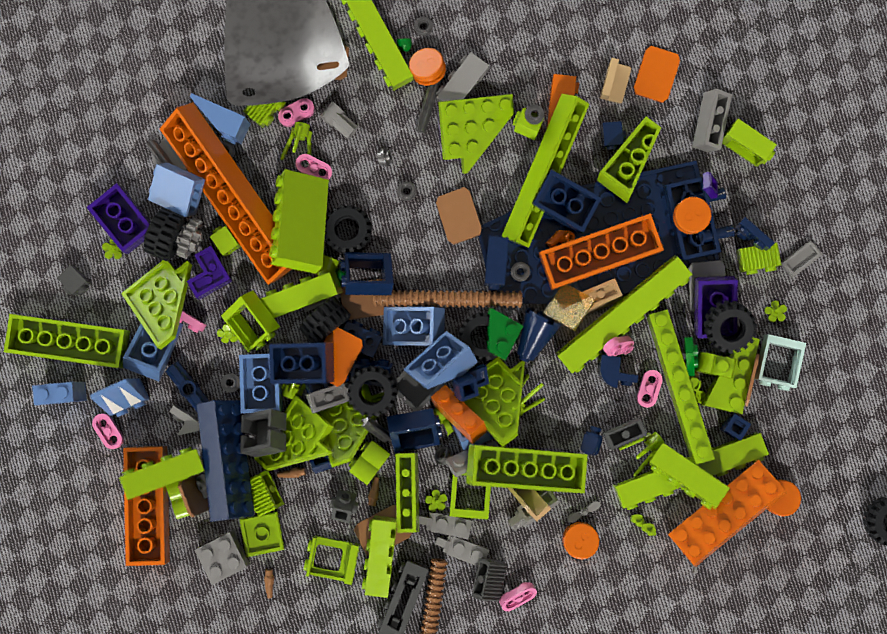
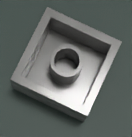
[195,530,250,585]

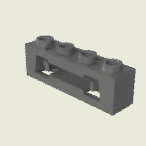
[377,559,429,634]

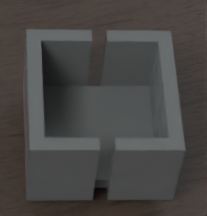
[395,371,444,411]
[240,409,286,457]

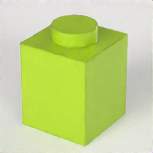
[210,226,241,257]

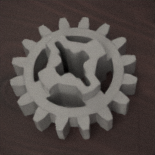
[176,217,203,259]

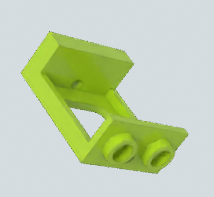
[304,535,360,585]

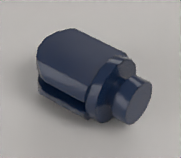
[580,426,603,456]

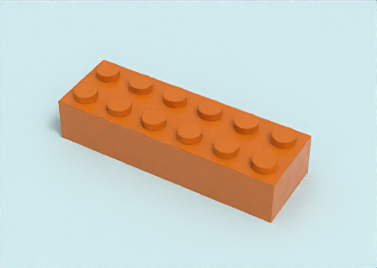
[539,213,664,290]
[123,446,170,566]
[668,460,786,567]

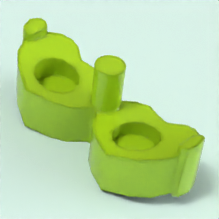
[689,376,706,404]
[433,408,454,436]
[630,514,656,536]

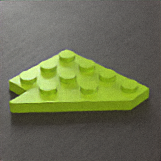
[438,94,514,174]
[121,260,192,350]
[453,357,525,447]
[318,384,384,468]
[255,395,334,471]

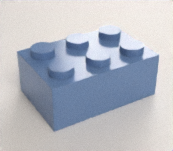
[239,354,283,413]

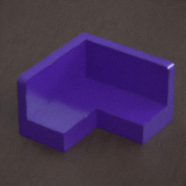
[187,246,232,300]

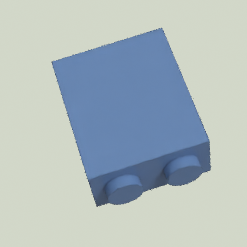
[148,163,205,217]
[32,382,87,405]

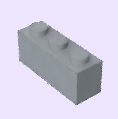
[436,52,489,102]
[692,89,732,153]

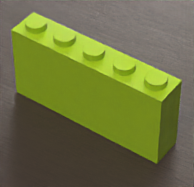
[269,169,329,274]

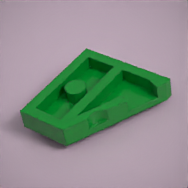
[487,308,523,360]
[684,337,698,376]

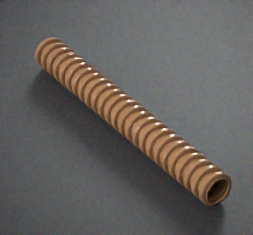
[372,290,522,308]
[420,558,448,634]

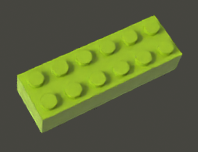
[4,314,130,368]
[466,444,588,494]

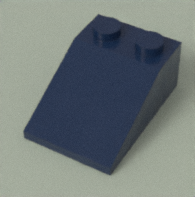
[533,170,602,233]

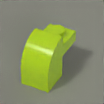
[695,352,737,379]

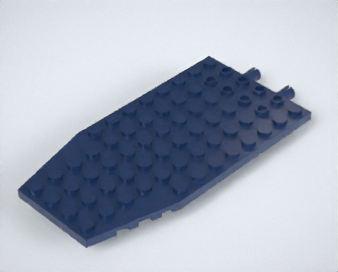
[478,160,735,305]

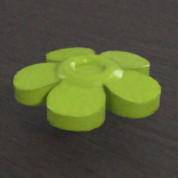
[102,239,122,260]
[765,301,787,323]
[217,324,238,343]
[425,490,447,512]

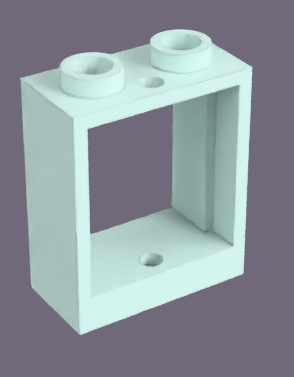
[754,334,806,391]

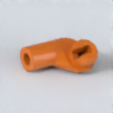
[546,230,575,248]

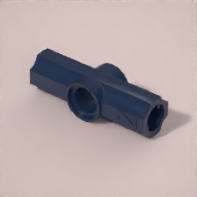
[165,361,210,413]

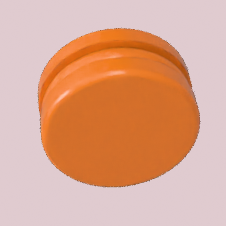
[409,48,446,86]
[673,197,711,234]
[767,479,801,516]
[562,522,599,559]

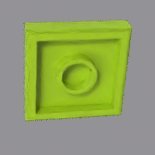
[239,511,285,557]

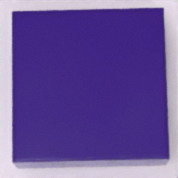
[703,172,718,199]

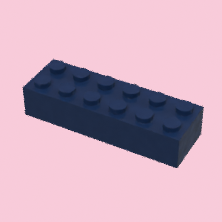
[197,400,254,522]

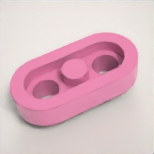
[278,98,315,127]
[295,154,332,180]
[179,310,207,333]
[603,336,634,356]
[637,370,662,408]
[92,414,124,449]
[499,582,537,611]

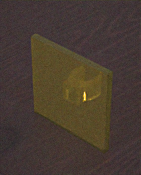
[543,285,596,331]

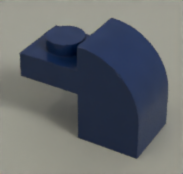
[598,355,638,388]
[452,364,489,402]

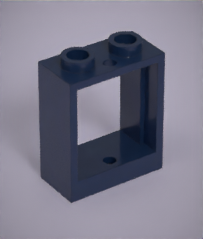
[484,236,509,290]
[340,252,394,295]
[387,408,443,453]

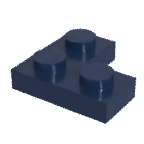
[734,217,775,251]

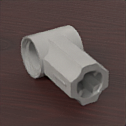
[319,102,358,140]

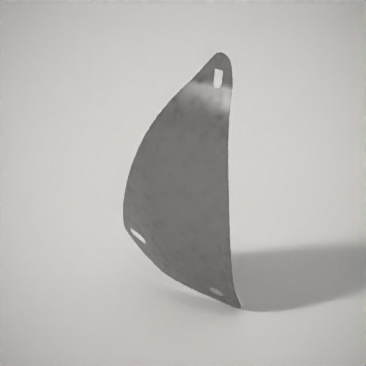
[224,0,349,106]

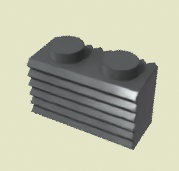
[602,418,647,450]
[472,558,508,602]

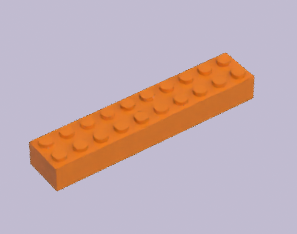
[160,102,292,285]

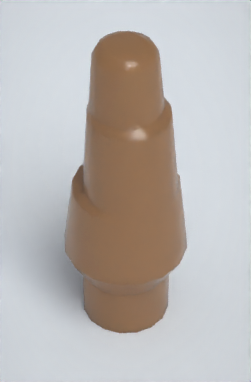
[277,467,306,478]
[368,477,379,506]
[264,569,275,599]

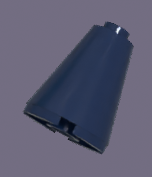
[516,307,562,363]

